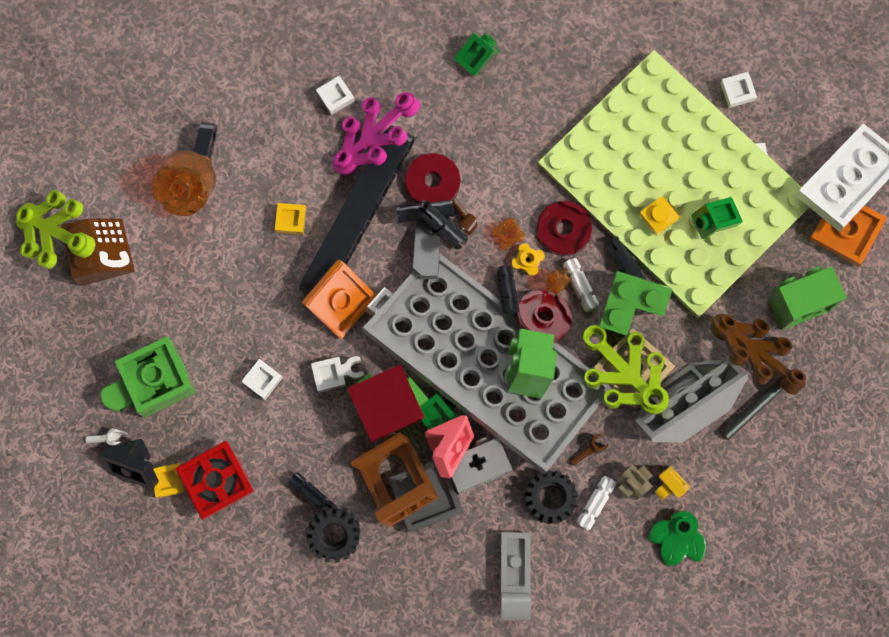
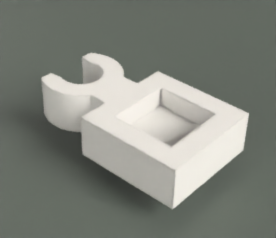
[311,356,364,393]

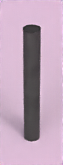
[721,377,783,440]

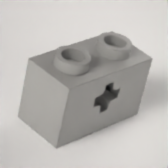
[451,436,512,495]

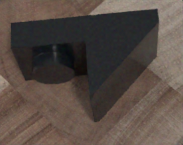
[99,439,159,490]

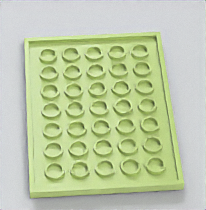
[538,50,809,318]

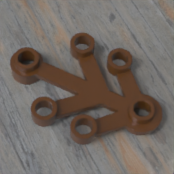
[710,314,806,395]

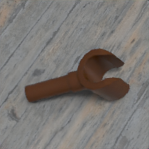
[452,198,478,235]
[570,434,609,466]

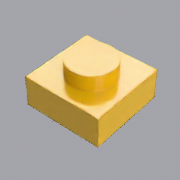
[639,196,680,237]
[275,203,307,235]
[154,463,186,498]

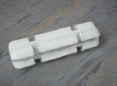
[563,258,599,312]
[576,476,616,530]

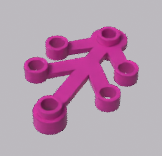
[332,92,420,175]

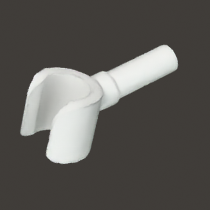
[86,428,128,447]

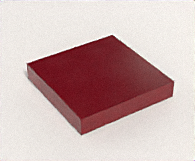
[347,364,425,443]

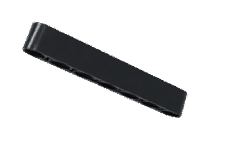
[299,125,415,294]

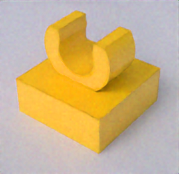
[654,466,690,500]

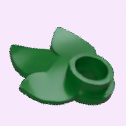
[648,510,706,566]

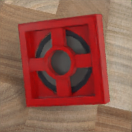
[175,440,255,520]

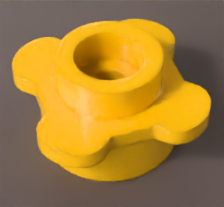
[512,243,545,276]

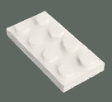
[796,124,889,232]

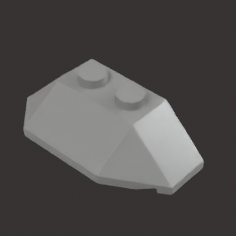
[636,357,748,443]

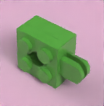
[101,336,197,418]

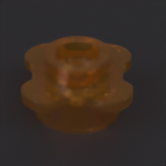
[492,218,525,250]
[543,268,571,295]

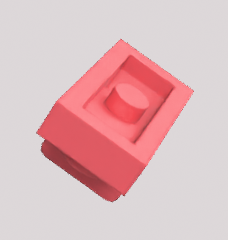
[425,415,474,478]

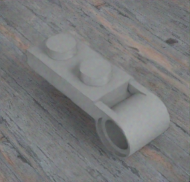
[501,532,531,621]

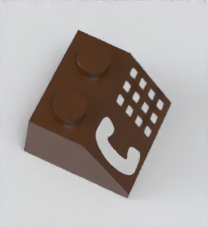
[61,218,135,286]

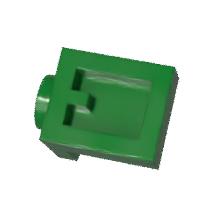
[453,32,500,76]
[692,197,743,239]
[420,393,457,430]

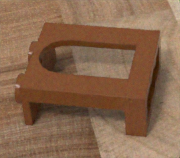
[350,433,439,527]

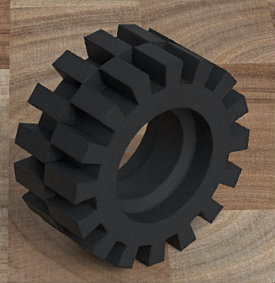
[525,470,578,524]
[306,505,360,563]

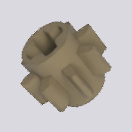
[617,464,653,501]

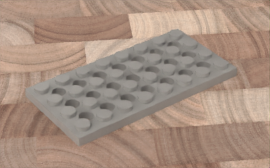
[362,254,613,475]

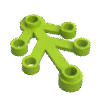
[16,190,95,269]
[583,325,669,414]

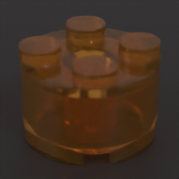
[152,151,216,216]

